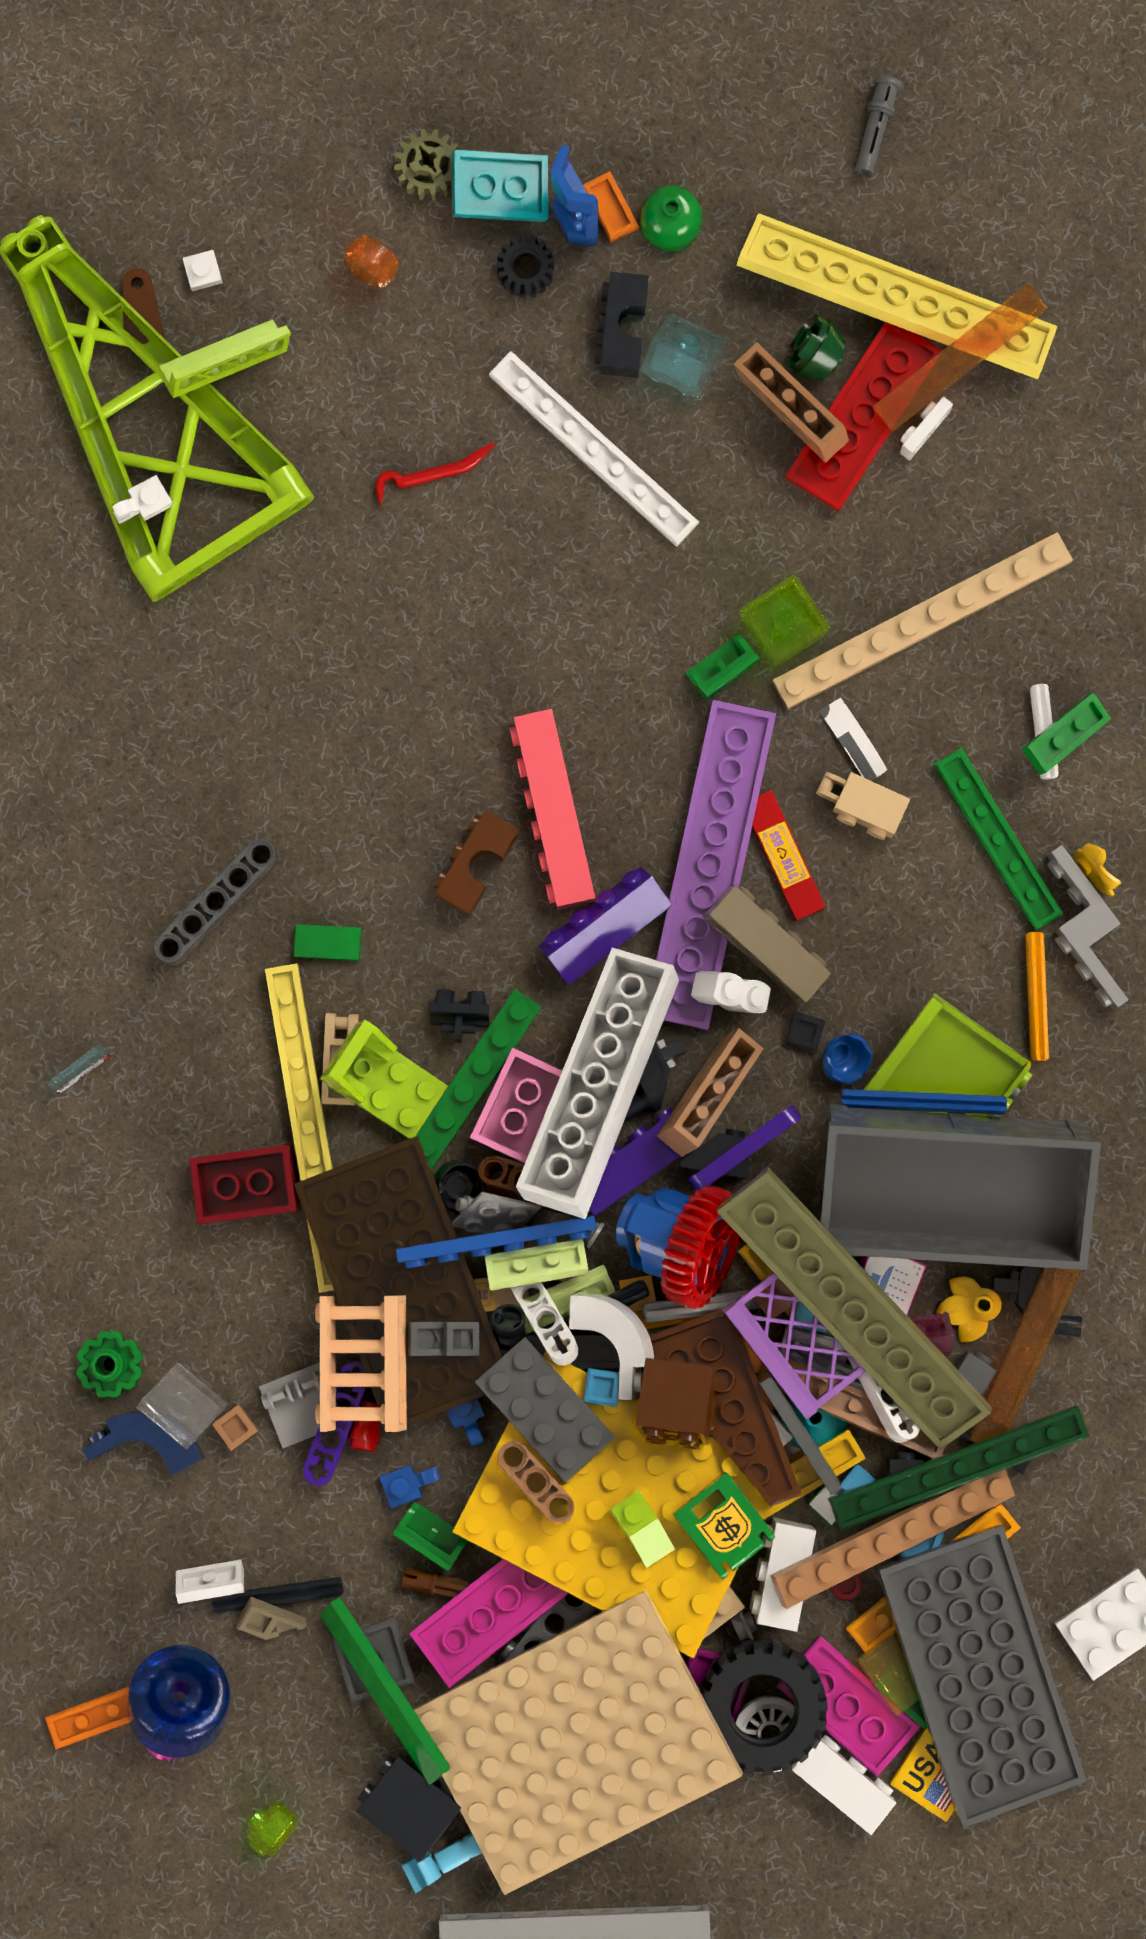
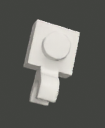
[112,475,173,523]

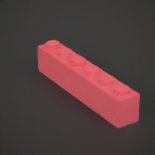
[509,709,595,910]

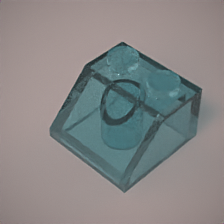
[640,313,728,398]

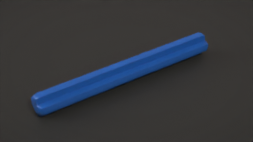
[841,1089,1007,1115]

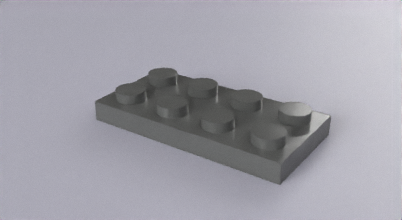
[475,1337,615,1483]

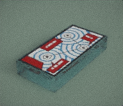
[47,1044,112,1094]

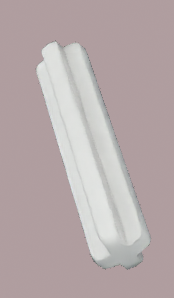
[1030,684,1059,780]

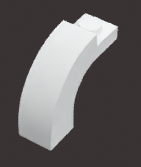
[569,1293,654,1400]

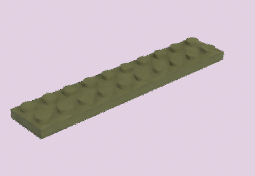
[717,1167,992,1449]

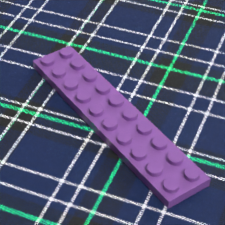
[656,700,776,1031]

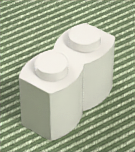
[691,971,771,1013]

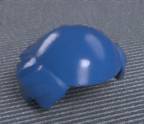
[823,1034,873,1084]

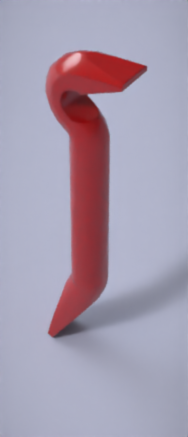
[375,442,495,505]

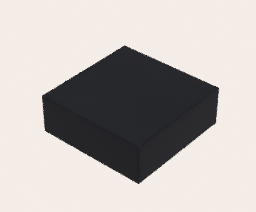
[784,1011,826,1053]

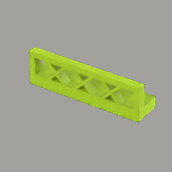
[158,319,291,398]

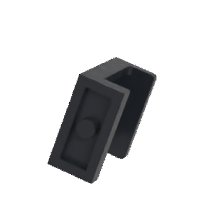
[357,1752,462,1862]

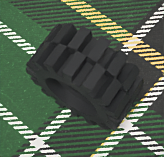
[497,235,555,298]

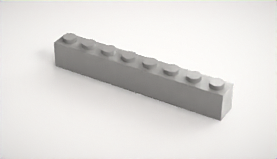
[439,1904,711,1939]

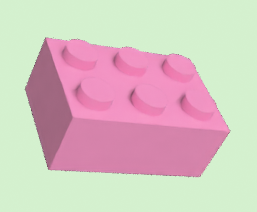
[470,1048,562,1164]

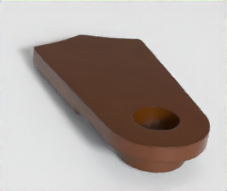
[123,269,164,344]

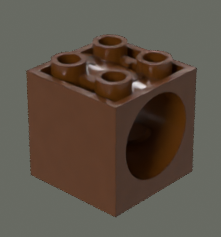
[636,1358,717,1449]

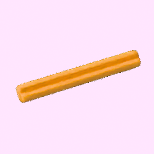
[1025,932,1049,1061]

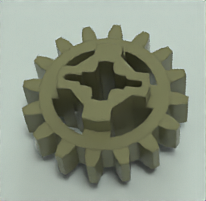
[394,129,459,201]

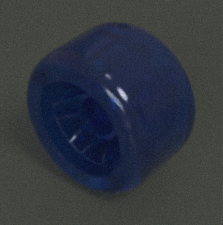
[127,1645,231,1758]

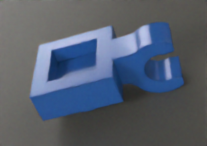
[447,1398,485,1446]
[380,1464,441,1508]

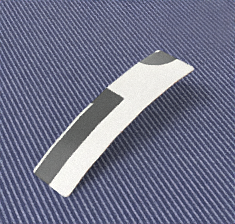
[819,698,887,781]

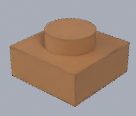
[212,1404,259,1451]

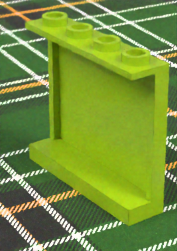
[863,993,1033,1117]

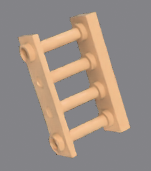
[315,1295,407,1432]

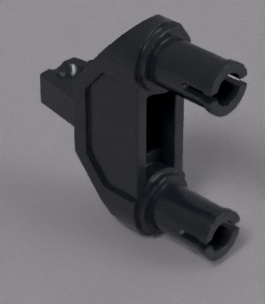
[623,1039,688,1124]
[991,1266,1086,1338]

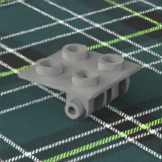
[452,1192,541,1234]
[259,1362,338,1448]

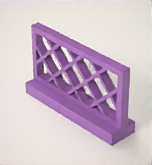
[722,1272,866,1420]

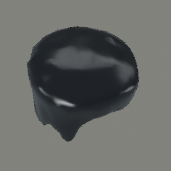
[434,1160,486,1214]

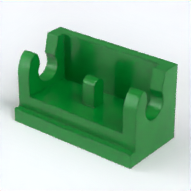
[685,634,759,702]
[393,1501,468,1571]

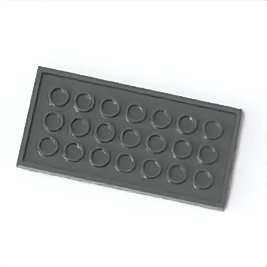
[876,1524,1087,1828]

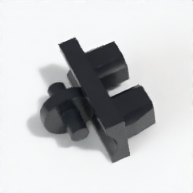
[430,989,490,1043]

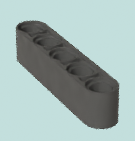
[154,839,278,965]

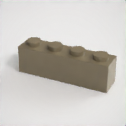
[703,886,831,1004]

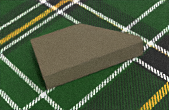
[236,1597,307,1640]

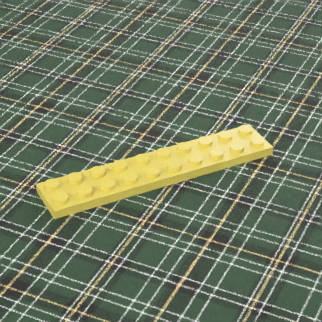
[737,213,1058,379]

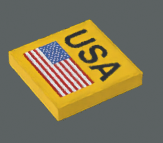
[889,1727,955,1822]

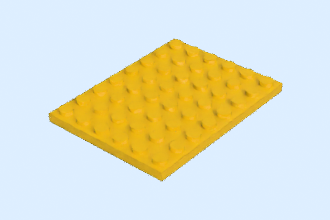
[452,1351,769,1658]

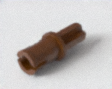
[401,1567,469,1599]

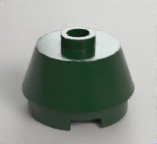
[784,314,846,380]

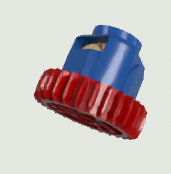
[616,1186,741,1309]

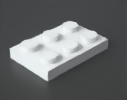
[1054,1567,1146,1681]

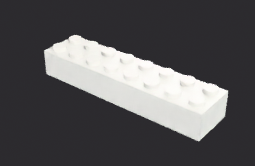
[516,948,679,1219]

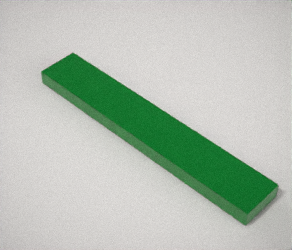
[933,747,1063,931]
[319,1597,451,1785]

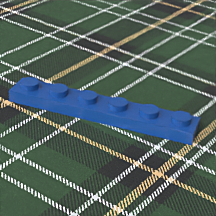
[396,1216,597,1268]

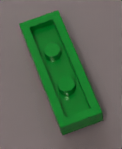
[1021,693,1111,775]

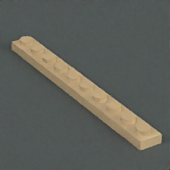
[772,532,1073,710]

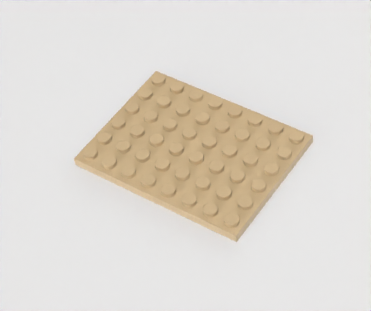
[413,1590,743,1895]

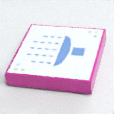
[859,1256,926,1315]

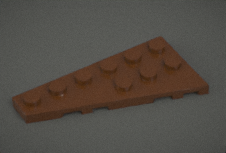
[650,1308,802,1507]

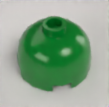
[640,185,703,252]

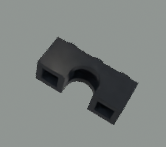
[595,272,649,378]

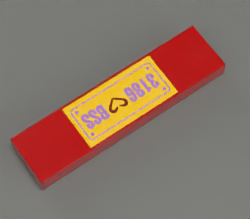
[752,790,826,921]

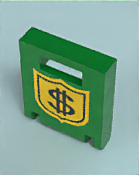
[672,1472,775,1580]

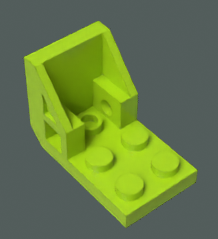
[320,1020,448,1139]

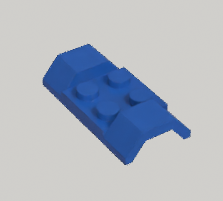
[551,145,598,247]

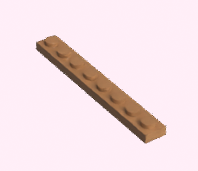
[770,1469,1015,1609]

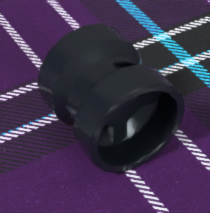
[492,1304,526,1351]

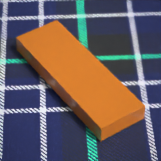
[45,1682,151,1750]

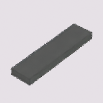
[757,1370,841,1495]

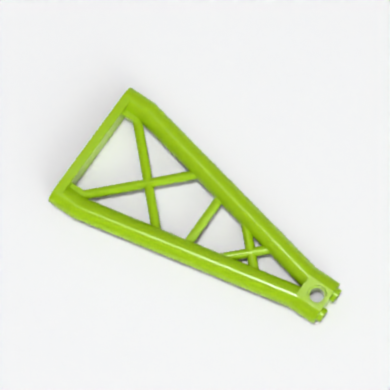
[0,215,314,602]

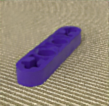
[688,1105,802,1191]
[303,1361,366,1486]

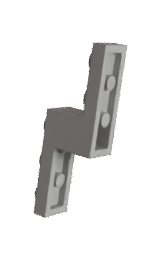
[1047,845,1129,1010]

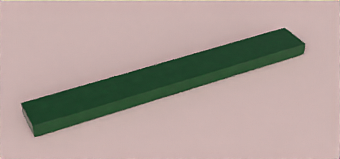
[827,1405,1090,1531]

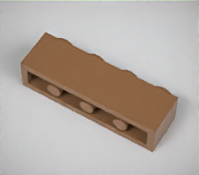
[733,342,849,463]
[657,1028,764,1157]

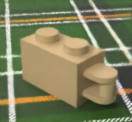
[816,772,910,840]

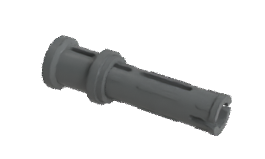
[854,75,903,176]

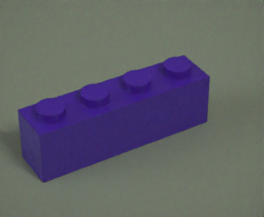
[538,866,672,985]
[589,1107,680,1217]

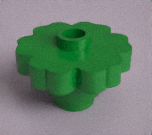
[76,1331,144,1398]

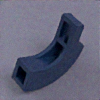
[82,1411,205,1475]

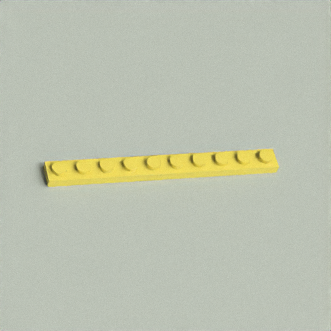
[265,963,334,1293]

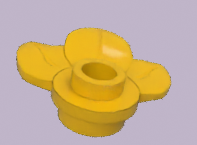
[1073,843,1121,897]
[936,1276,1002,1343]

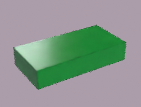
[294,924,362,961]

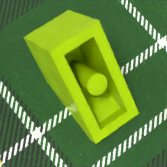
[609,1490,675,1568]

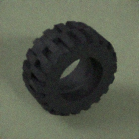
[700,1638,828,1776]

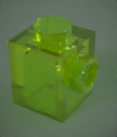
[246,1799,301,1858]

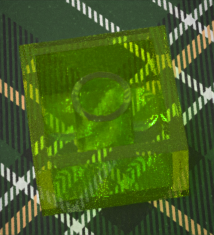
[738,574,831,670]

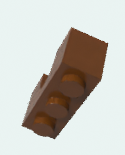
[433,810,519,917]

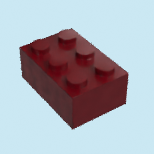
[189,1145,300,1225]

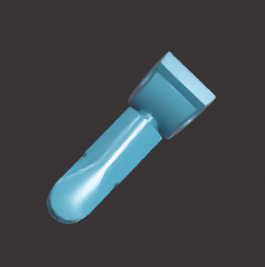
[401,1832,482,1893]

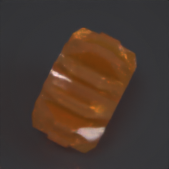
[344,235,399,289]

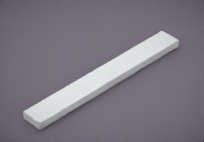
[489,351,699,547]

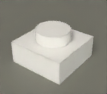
[183,250,223,291]

